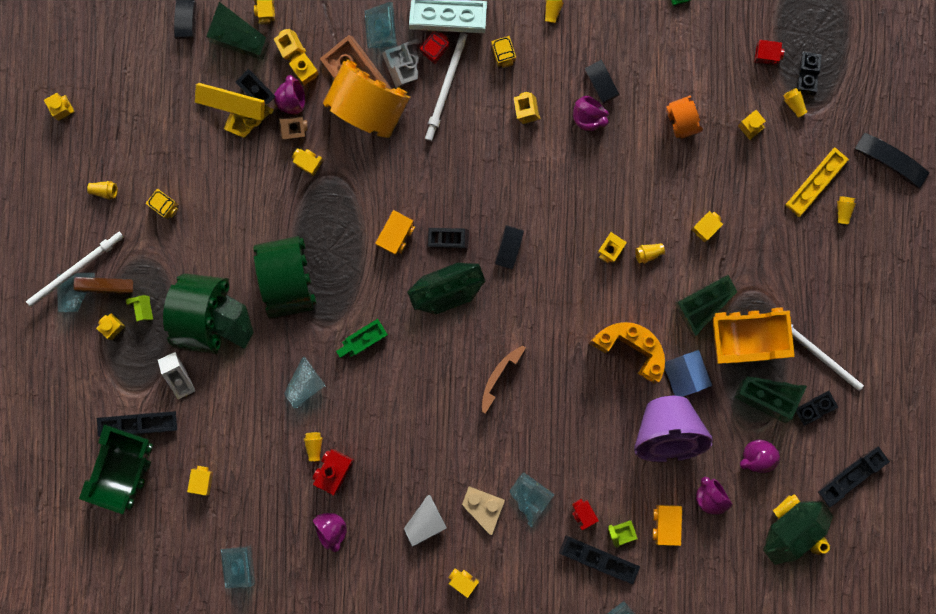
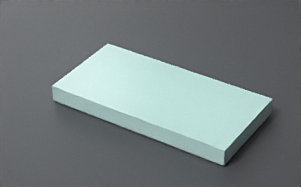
[409,0,487,33]

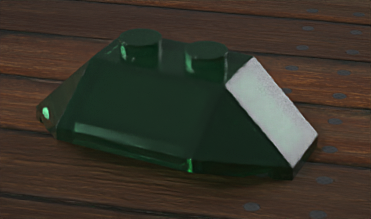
[407,263,486,315]
[212,295,254,349]
[763,501,833,565]

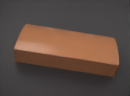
[320,35,392,90]

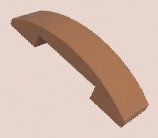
[482,346,526,414]

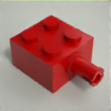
[312,449,354,495]

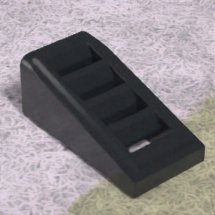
[428,228,469,248]

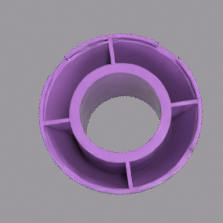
[634,396,713,462]

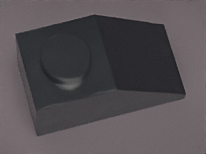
[235,69,276,107]

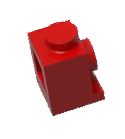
[572,499,599,530]

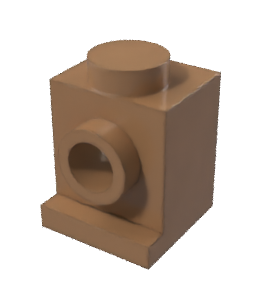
[278,116,308,139]

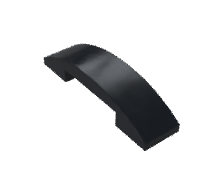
[854,133,930,189]
[818,446,890,508]

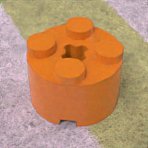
[666,95,703,139]

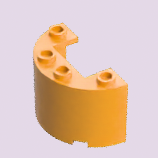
[323,60,410,138]
[712,307,795,364]
[589,322,665,384]

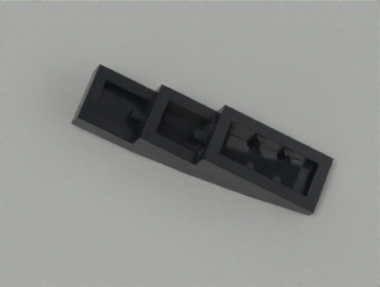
[96,411,177,437]
[559,535,640,584]

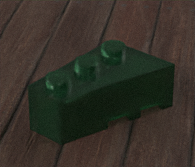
[206,2,269,60]
[674,275,737,336]
[734,376,807,423]

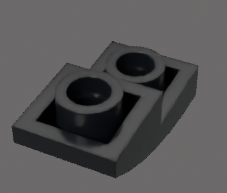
[174,0,197,39]
[797,52,822,95]
[585,59,620,104]
[494,225,524,269]
[795,390,839,426]

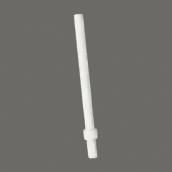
[425,33,468,141]
[26,231,124,307]
[791,324,864,391]

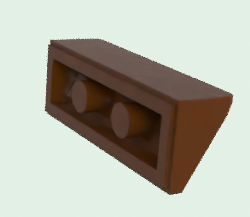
[73,277,133,294]

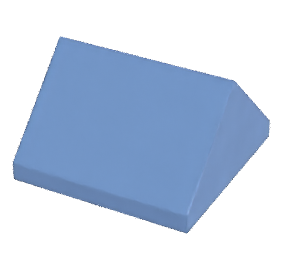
[665,350,712,397]

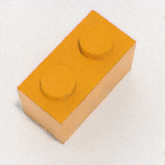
[375,210,415,256]
[652,505,682,546]

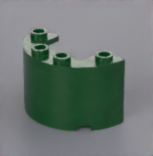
[253,236,317,319]
[163,273,230,354]
[79,425,154,514]

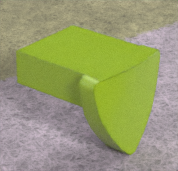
[126,295,153,321]
[608,520,638,548]

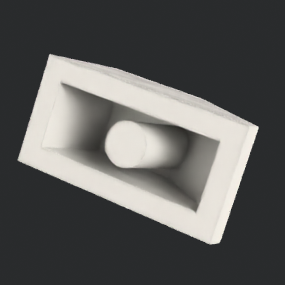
[158,352,195,399]

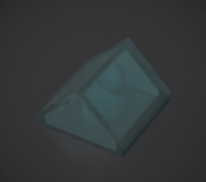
[365,2,397,48]
[221,545,255,588]

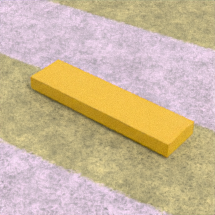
[195,83,265,120]
[785,147,849,217]

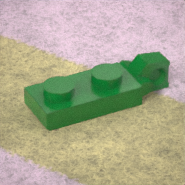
[336,319,388,358]

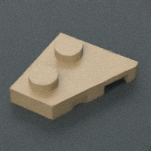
[462,487,505,535]

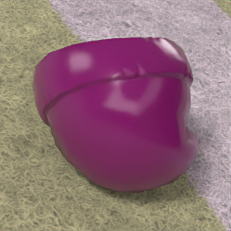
[274,75,305,114]
[573,96,609,132]
[740,439,780,473]
[696,477,733,515]
[313,513,347,552]

